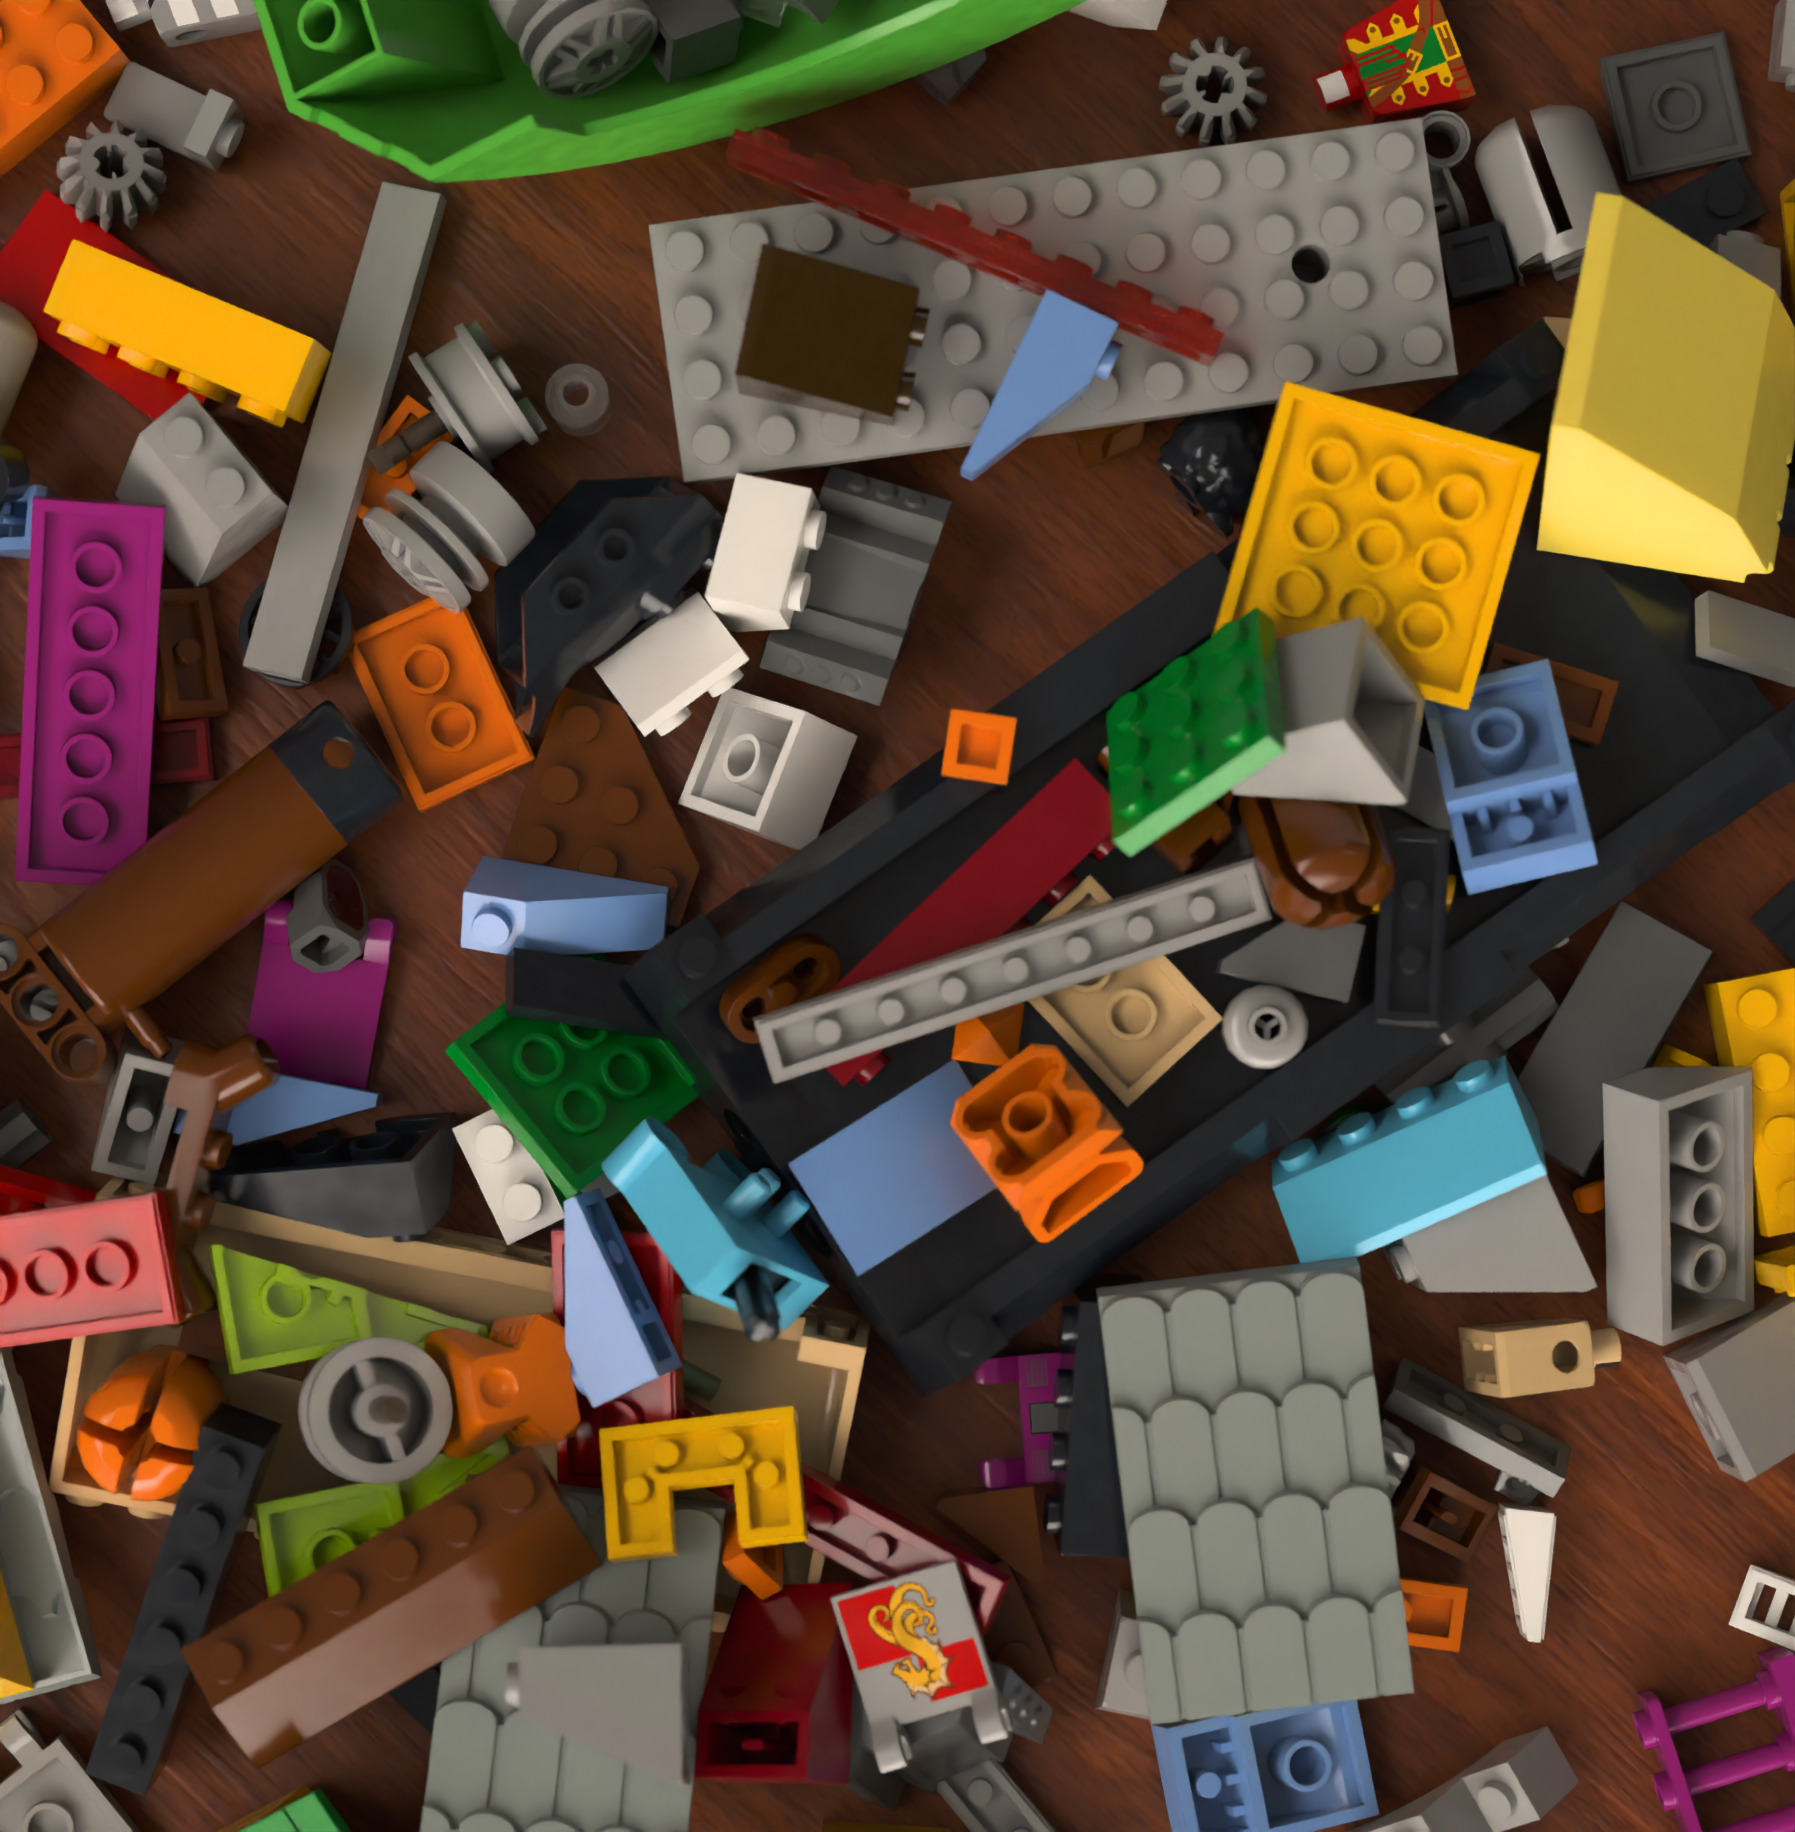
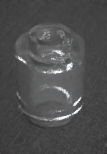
[545,363,613,436]

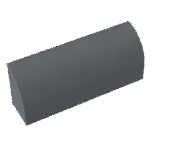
[1517,901,1713,1179]

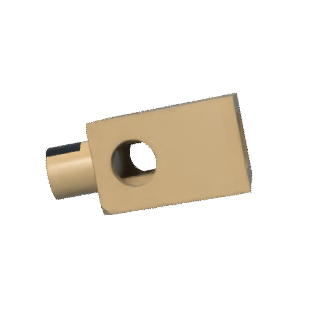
[1458,1317,1621,1398]

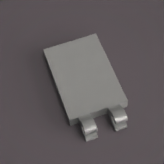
[0,1707,141,1832]

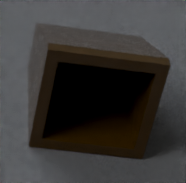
[735,244,930,426]

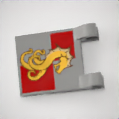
[830,1559,1014,1773]

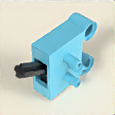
[601,1116,830,1343]

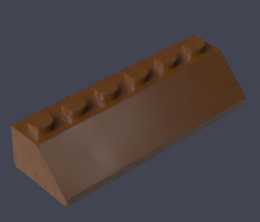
[181,1446,603,1769]

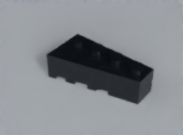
[1043,1273,1144,1558]

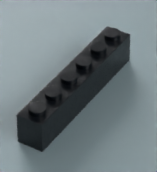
[85,1402,282,1796]

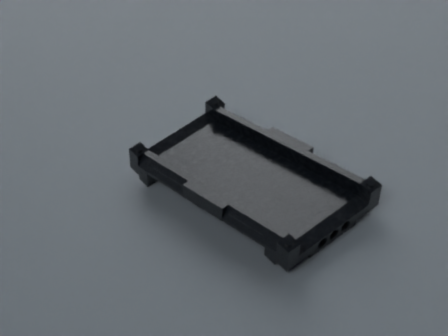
[624,318,1795,1397]

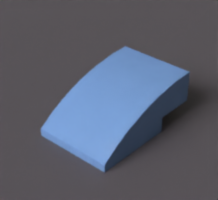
[1424,659,1598,895]
[788,1059,997,1276]
[1151,1699,1379,1832]

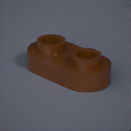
[719,933,841,1044]

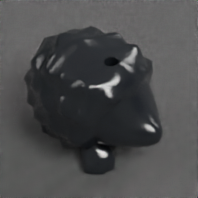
[1156,409,1267,540]

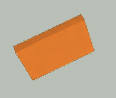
[348,597,536,812]

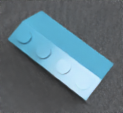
[1271,1055,1547,1263]

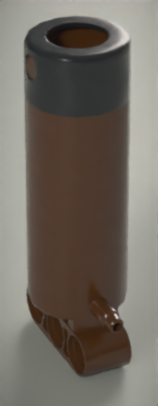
[0,700,406,1087]

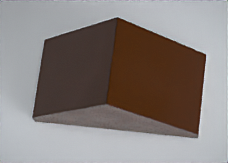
[1390,1459,1499,1563]
[934,1482,1045,1587]

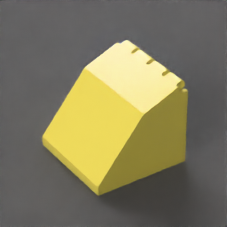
[1536,192,1795,583]

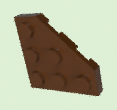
[501,686,701,928]

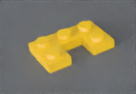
[599,1406,808,1564]

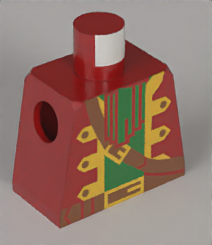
[1313,0,1476,125]

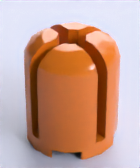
[76,1344,230,1502]

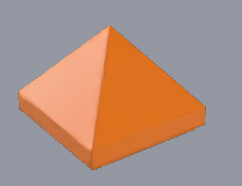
[951,1003,1025,1066]

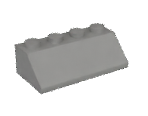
[1603,1066,1754,1346]

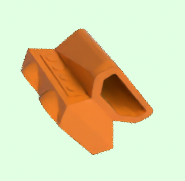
[950,1044,1143,1243]
[424,1312,580,1458]

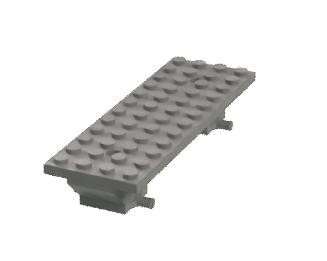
[648,118,1458,485]

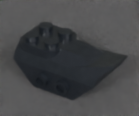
[494,476,725,739]

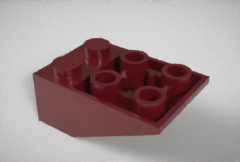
[694,1583,857,1784]

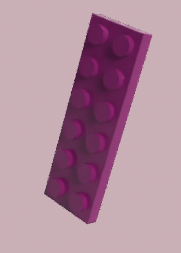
[15,495,166,885]

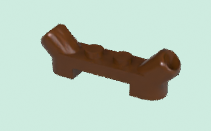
[163,1033,281,1328]

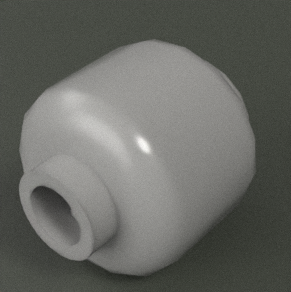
[1221,985,1308,1069]

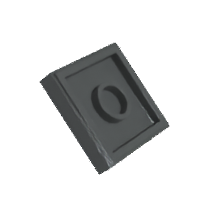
[1597,31,1752,185]

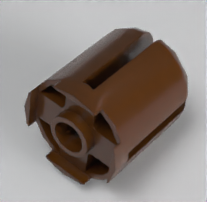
[1237,795,1397,930]

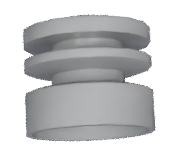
[488,0,658,100]
[363,441,535,614]

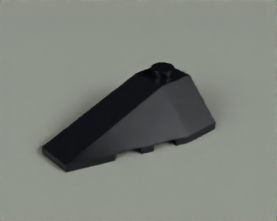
[209,1112,458,1243]

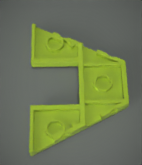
[207,1244,510,1598]

